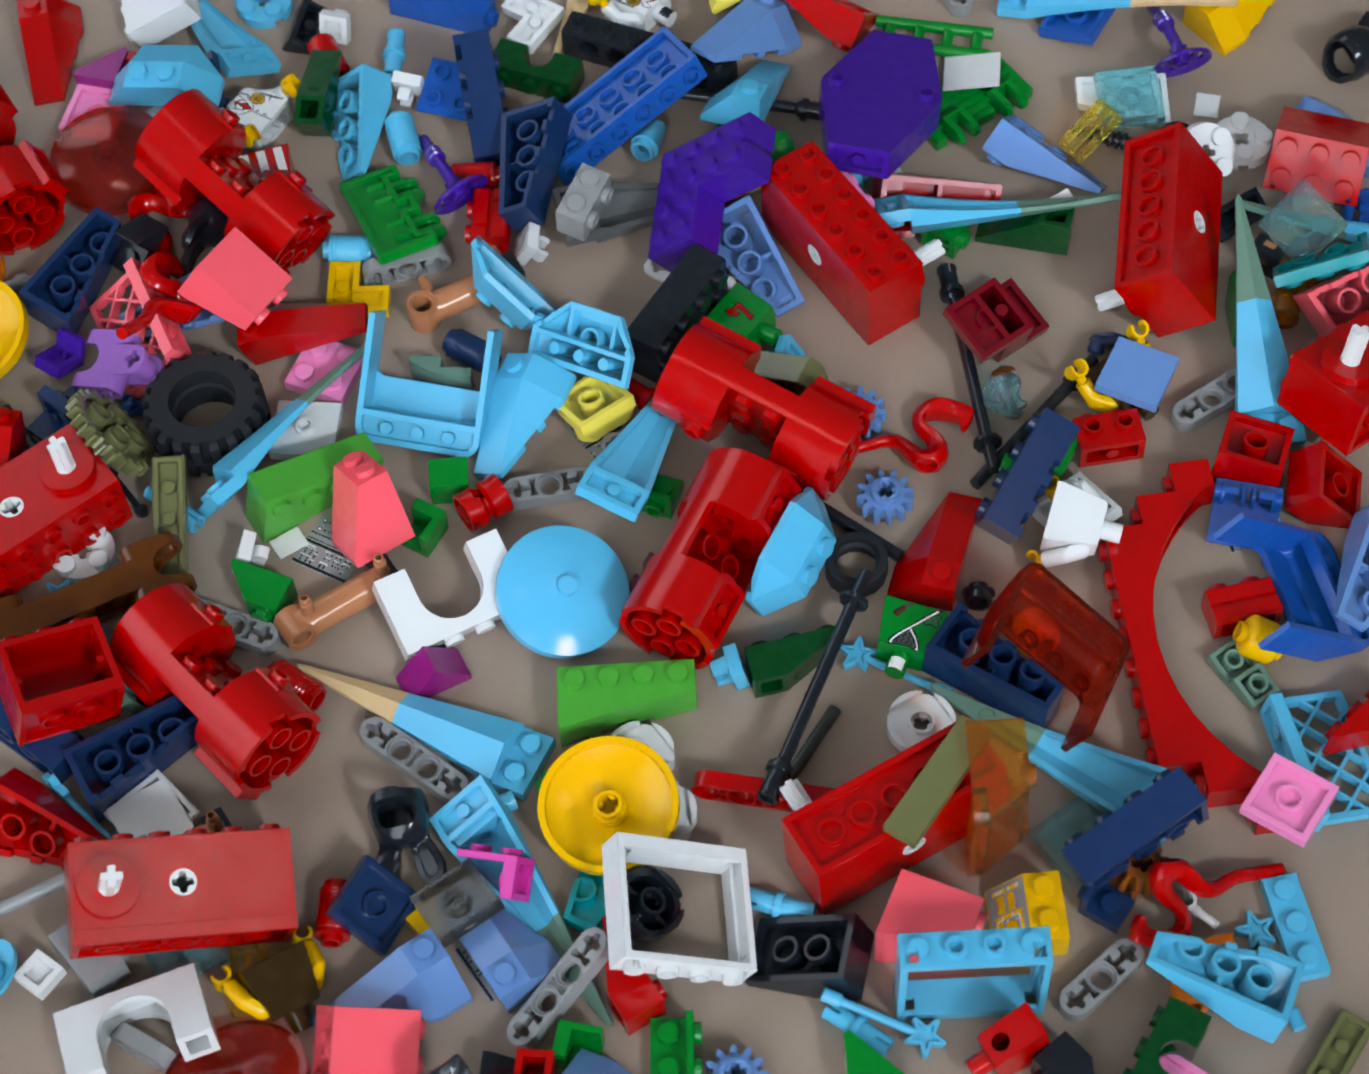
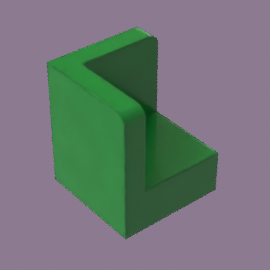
[428,457,470,505]
[402,498,449,557]
[552,1019,605,1069]

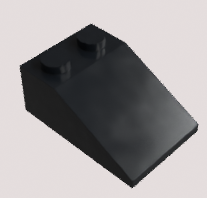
[746,913,874,1000]

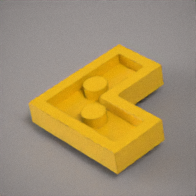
[326,261,391,318]

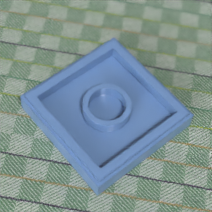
[1094,336,1180,413]

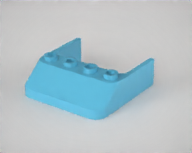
[355,310,503,457]

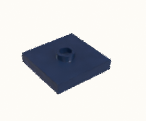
[325,854,422,956]

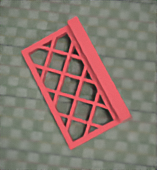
[89,257,192,400]

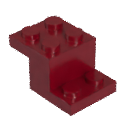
[942,277,1050,364]

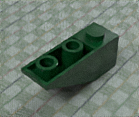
[293,50,342,137]
[974,208,1075,256]
[744,625,844,698]

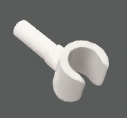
[1182,890,1220,929]

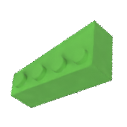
[245,432,383,543]
[557,659,697,747]

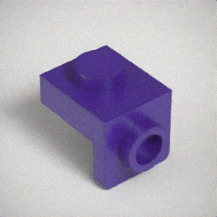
[34,327,86,379]

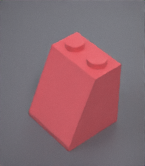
[177,227,293,330]
[332,450,415,568]
[874,869,988,963]
[312,1005,426,1074]

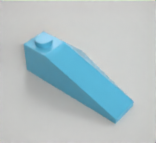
[700,60,791,125]
[332,64,393,182]
[473,353,577,479]
[1145,931,1305,1044]

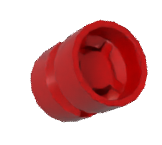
[452,474,514,533]

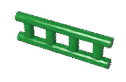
[876,15,994,57]

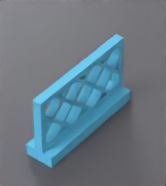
[1259,690,1369,832]

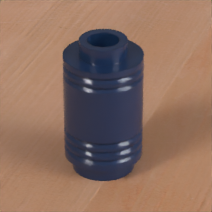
[442,328,502,374]

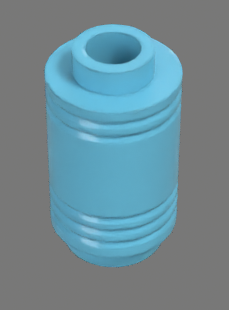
[384,111,422,166]
[323,234,376,266]

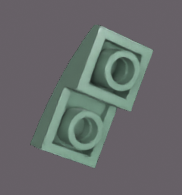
[409,354,475,390]
[1205,640,1280,709]

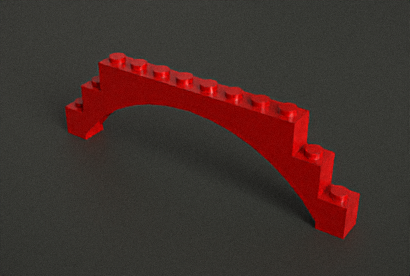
[1096,459,1274,835]

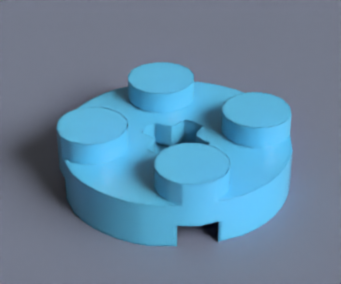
[235,0,294,29]

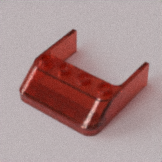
[961,562,1129,752]

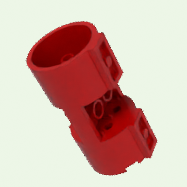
[0,84,69,256]
[132,89,335,275]
[652,316,876,501]
[619,447,802,669]
[110,583,321,800]

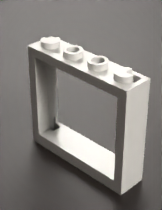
[601,832,757,986]

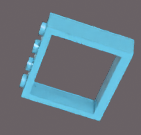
[894,926,1054,1021]

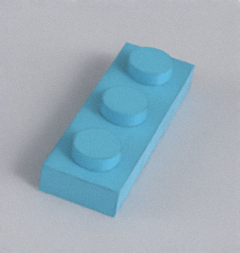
[1259,872,1331,982]

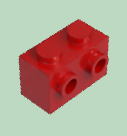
[1072,408,1146,468]

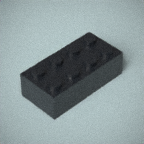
[628,243,729,384]

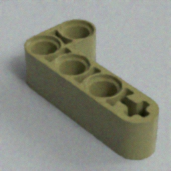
[754,350,829,396]

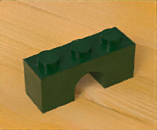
[493,38,585,104]
[1123,996,1212,1074]

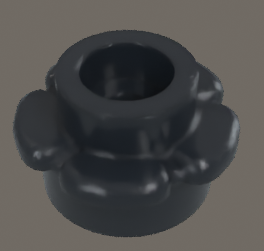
[962,581,995,611]

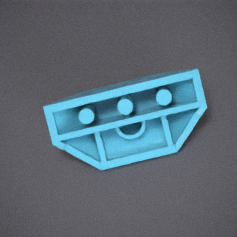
[109,45,225,107]
[471,235,559,330]
[528,301,635,389]
[745,487,837,617]

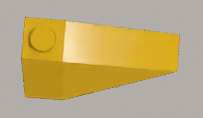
[1182,0,1276,57]

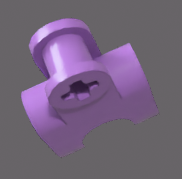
[71,329,165,399]

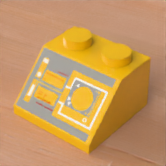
[984,870,1070,956]

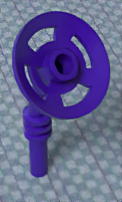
[1146,6,1212,78]
[419,135,488,215]

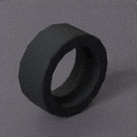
[825,531,888,597]

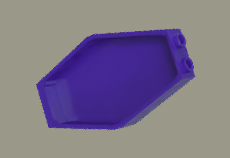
[819,30,943,179]

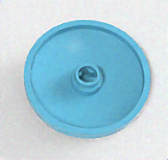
[495,525,630,659]

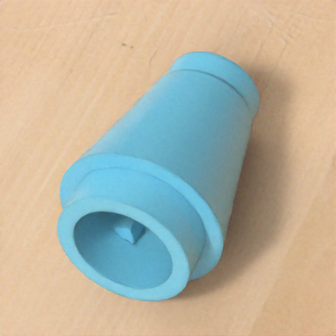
[630,120,667,162]

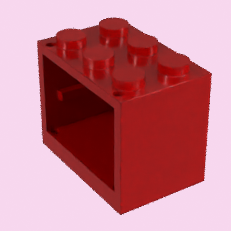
[1263,106,1369,207]
[0,616,125,746]

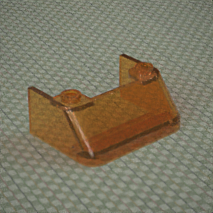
[963,718,1037,876]

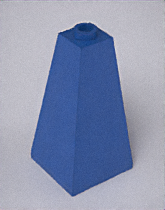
[388,0,499,33]

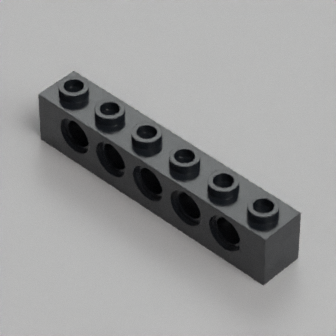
[561,11,738,92]

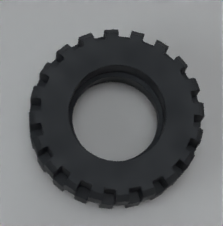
[142,352,271,477]

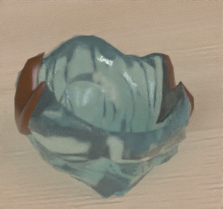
[983,365,1027,420]

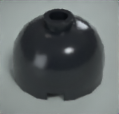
[627,867,684,942]

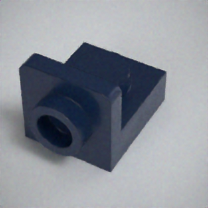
[1077,884,1135,934]

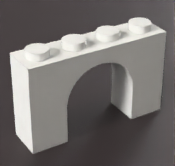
[120,0,202,48]
[372,529,508,661]
[53,963,221,1074]

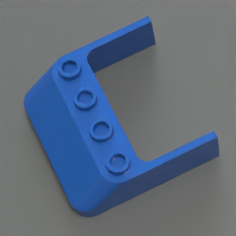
[1213,512,1369,662]

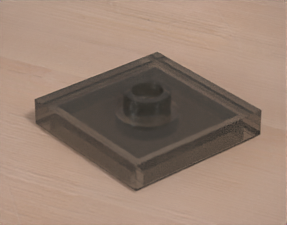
[409,858,505,948]

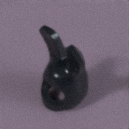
[1322,11,1369,84]
[180,194,228,277]
[367,786,447,885]

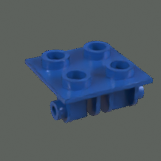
[415,57,467,121]
[1206,478,1283,550]

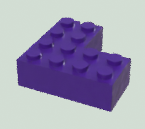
[648,112,776,272]

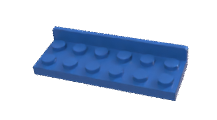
[557,26,707,186]

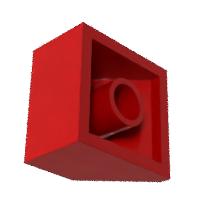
[1211,410,1295,488]
[1285,441,1362,529]

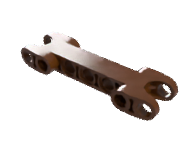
[0,533,197,641]

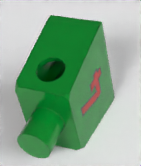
[707,283,783,348]

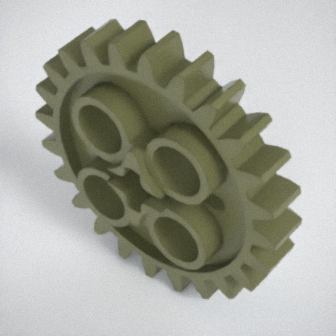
[65,388,155,478]

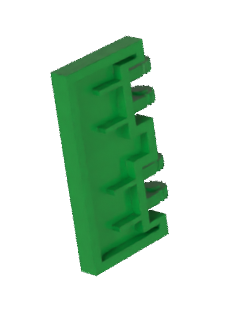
[926,58,1033,151]
[338,164,447,265]

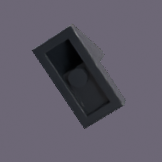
[111,213,169,273]

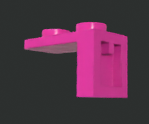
[456,843,535,903]

